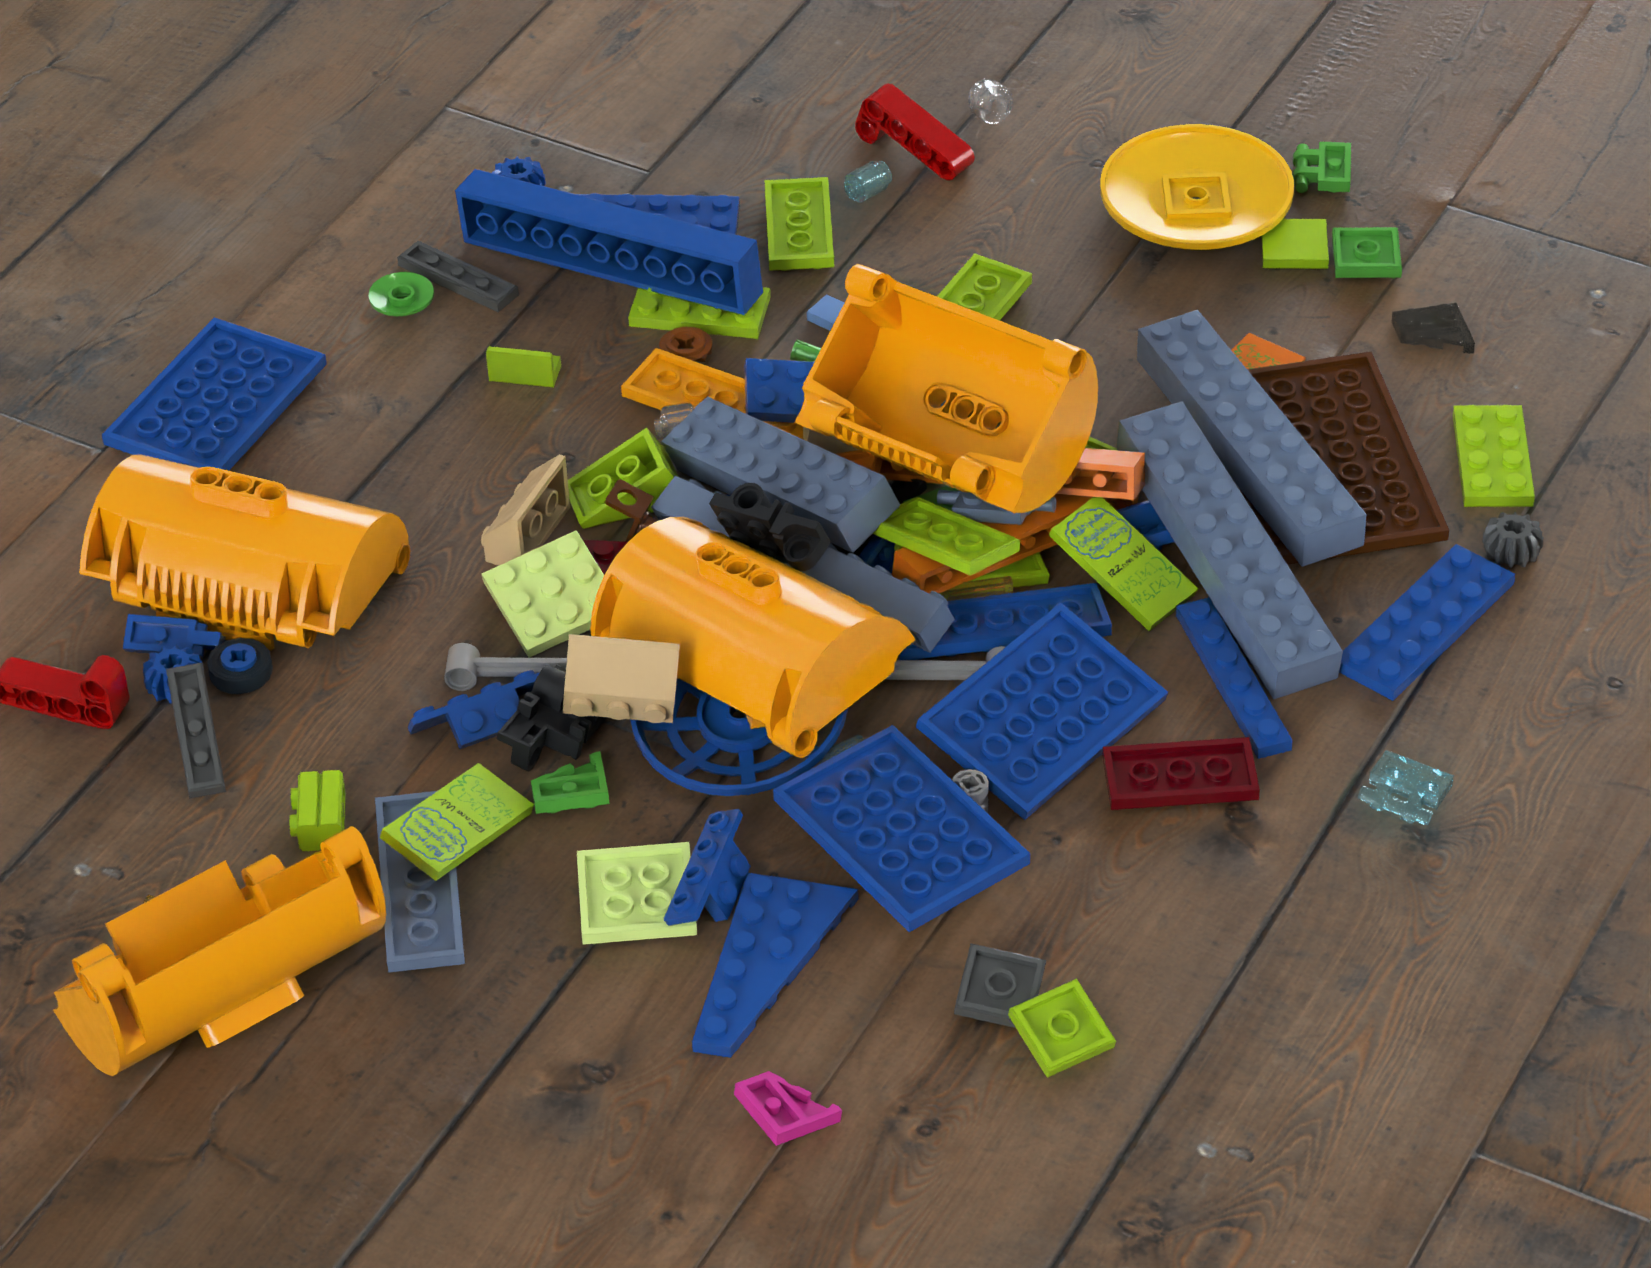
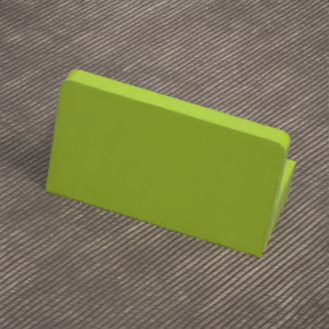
[486,346,561,388]

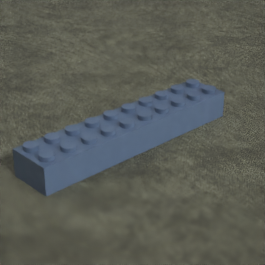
[1137,310,1367,567]
[1116,401,1343,700]

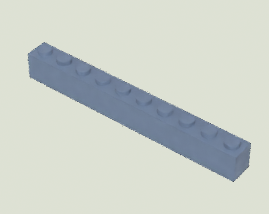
[651,476,955,653]

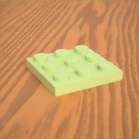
[482,530,604,658]
[577,842,697,945]

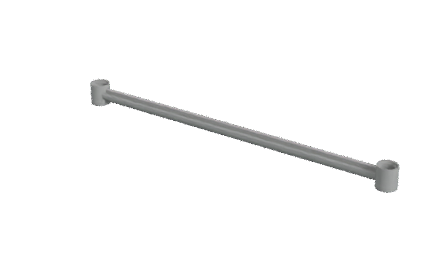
[444,643,1005,691]

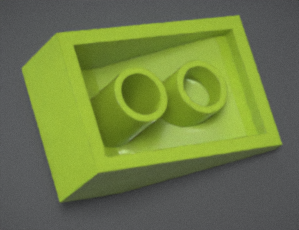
[568,428,679,529]

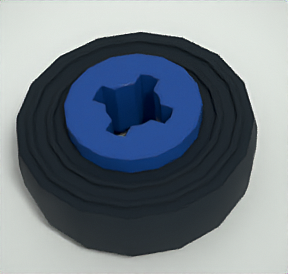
[207,638,273,694]

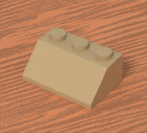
[481,454,570,565]
[563,634,680,723]

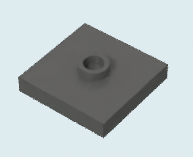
[954,943,1046,1028]

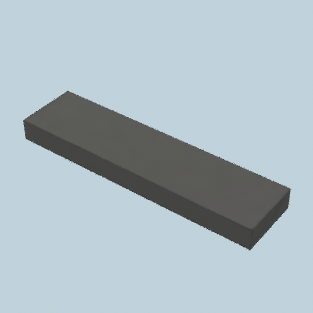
[397,241,519,312]
[166,663,226,799]

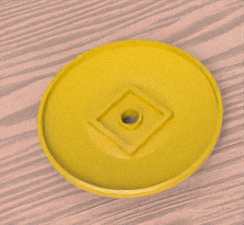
[1100,124,1294,250]

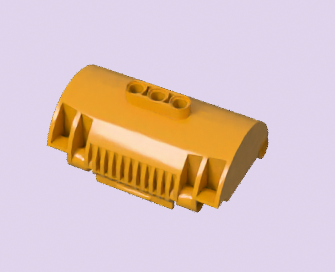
[794,264,1098,513]
[79,454,410,651]
[590,517,915,758]
[53,826,386,1076]

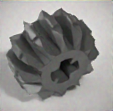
[1482,511,1544,569]

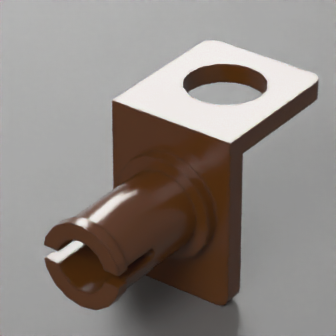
[605,479,660,542]

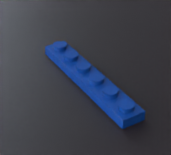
[1176,597,1293,759]

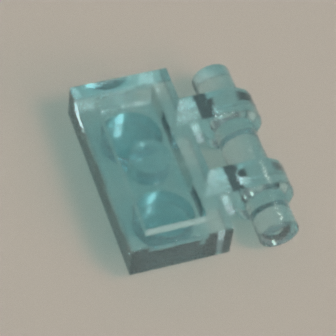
[1358,750,1454,826]

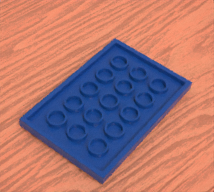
[102,317,327,471]
[916,602,1168,820]
[773,725,1030,932]

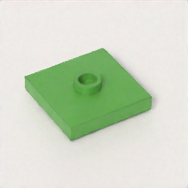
[1332,227,1402,278]

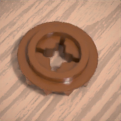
[659,327,712,362]

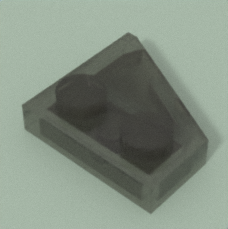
[1392,303,1475,354]

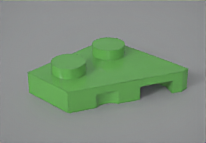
[531,751,610,814]

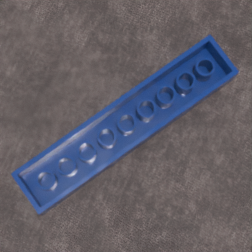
[455,169,763,315]

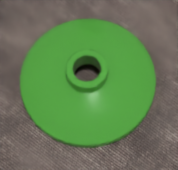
[368,272,434,316]

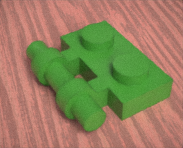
[1292,142,1351,193]

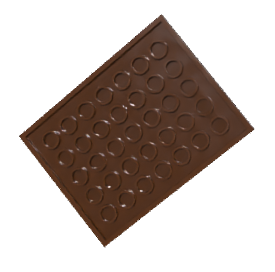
[1234,351,1449,565]

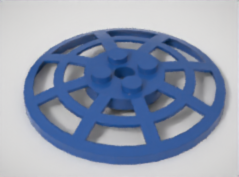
[630,678,848,796]

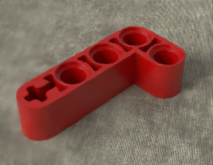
[855,83,975,181]
[0,655,130,729]

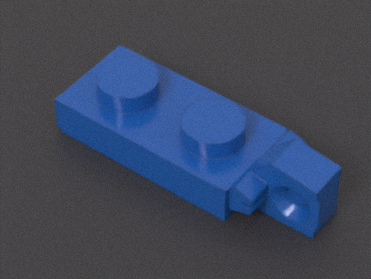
[123,614,226,656]

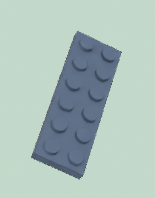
[375,791,465,973]

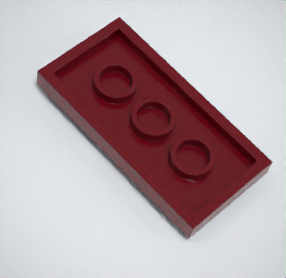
[1102,737,1260,810]

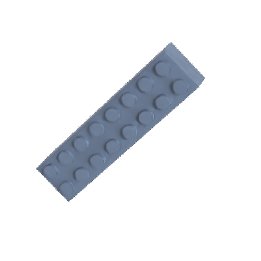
[661,396,900,553]

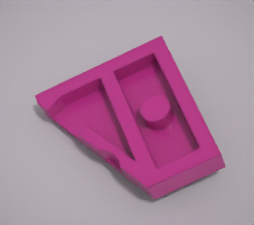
[734,1071,842,1146]

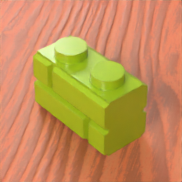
[289,770,346,851]

